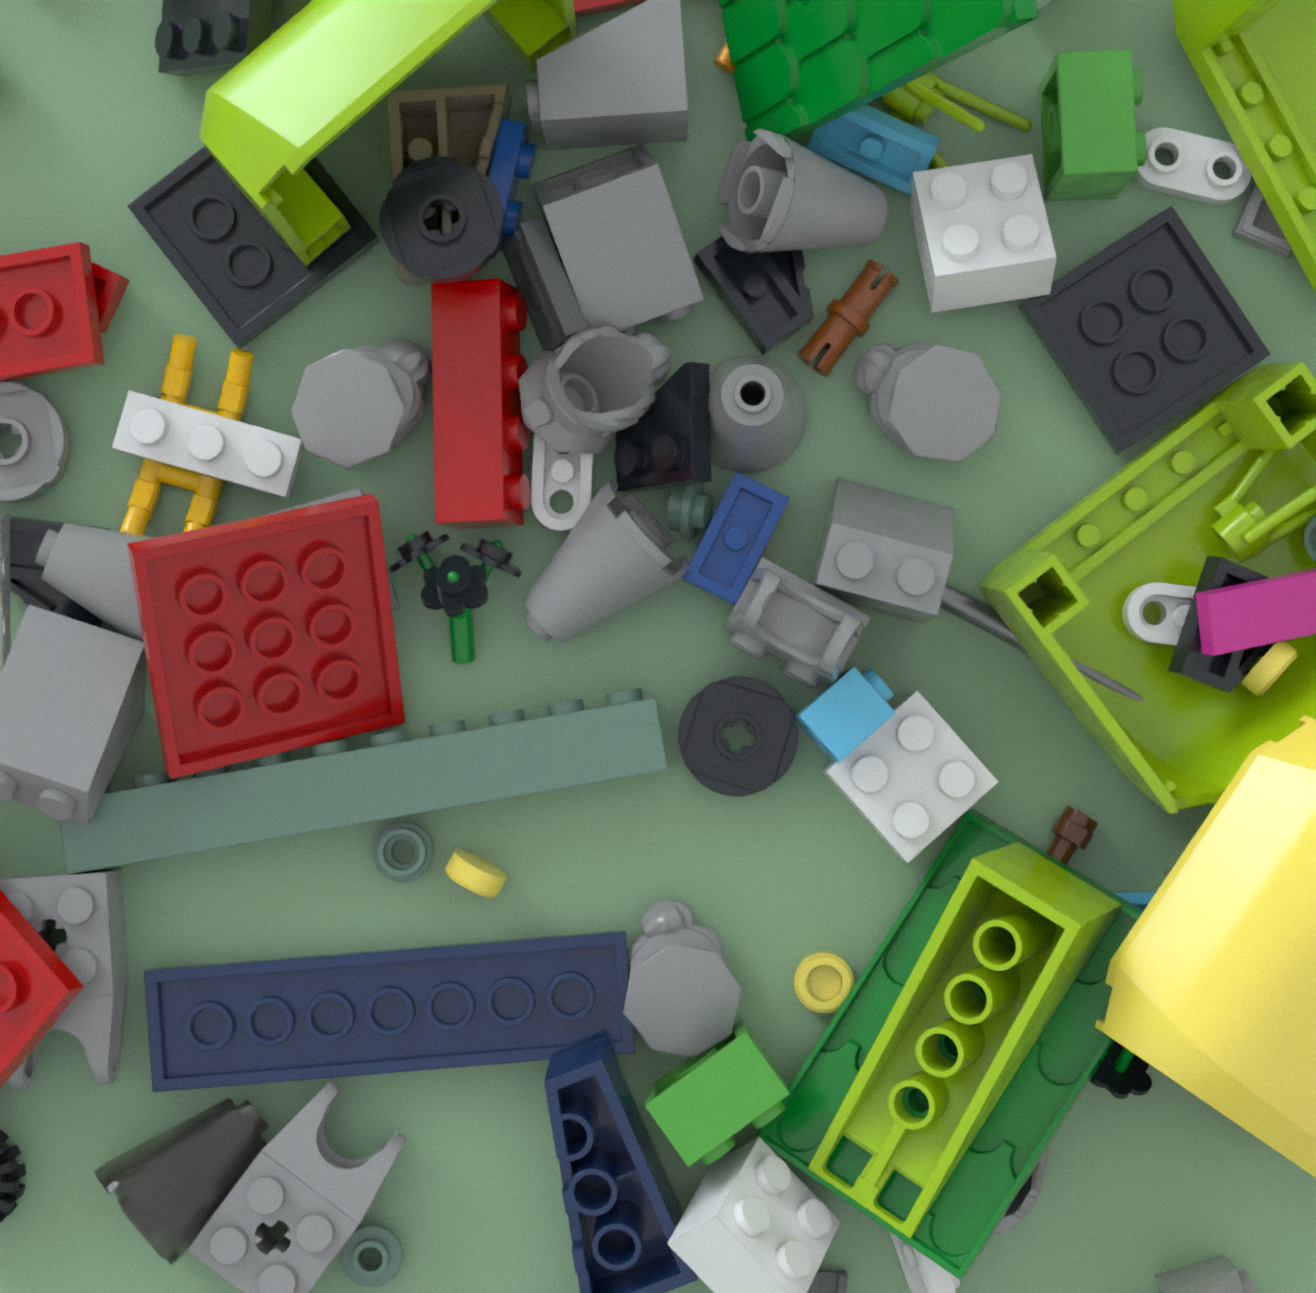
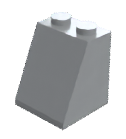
[526,0,688,150]
[531,144,704,336]
[810,478,953,623]
[0,605,146,825]

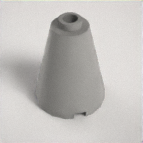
[718,129,890,253]
[708,355,807,473]
[523,481,691,643]
[35,522,154,642]

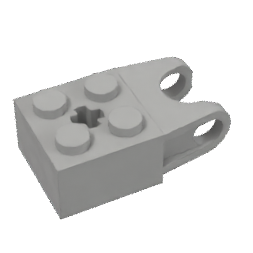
[724,557,871,689]
[0,869,129,1090]
[187,1081,407,1293]

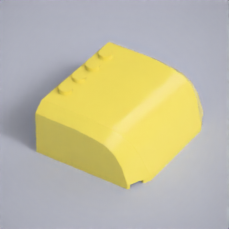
[1095,715,1316,1178]

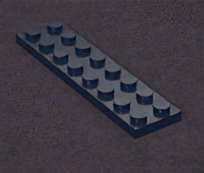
[144,930,635,1092]

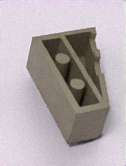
[387,84,512,285]

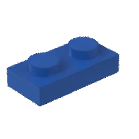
[488,118,536,252]
[682,471,790,606]

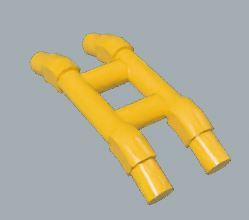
[119,334,254,535]

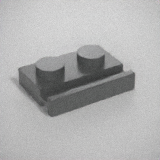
[502,217,588,351]

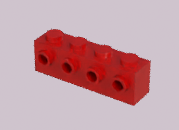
[431,278,531,529]

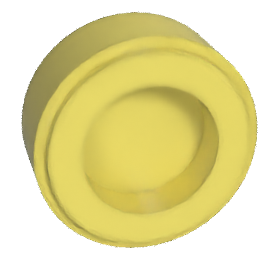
[1241,641,1298,697]
[445,849,508,898]
[793,951,854,1013]

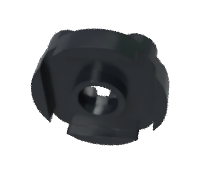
[379,156,504,283]
[678,676,798,797]

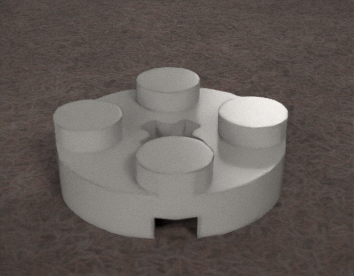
[0,382,70,503]

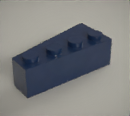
[544,1036,698,1293]

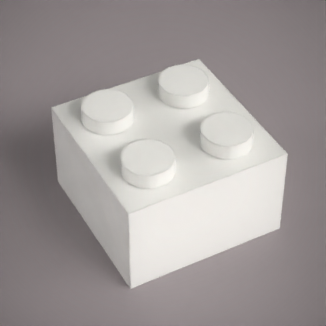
[910,154,1057,313]
[822,690,999,863]
[667,1137,840,1293]

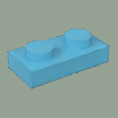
[807,105,941,196]

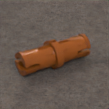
[797,259,899,377]

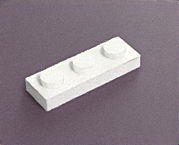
[112,390,304,499]

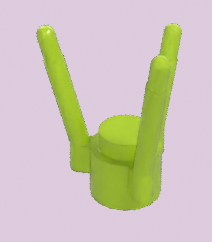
[882,72,1032,169]
[1210,450,1316,563]

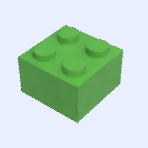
[1039,49,1146,202]
[645,1019,790,1167]

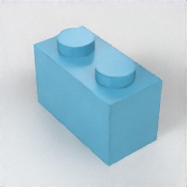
[793,666,896,762]

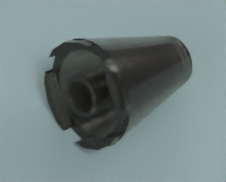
[94,1098,269,1266]

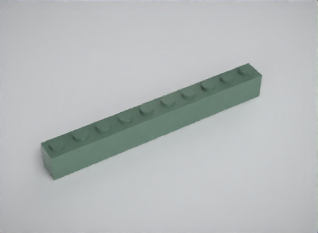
[59,689,668,874]

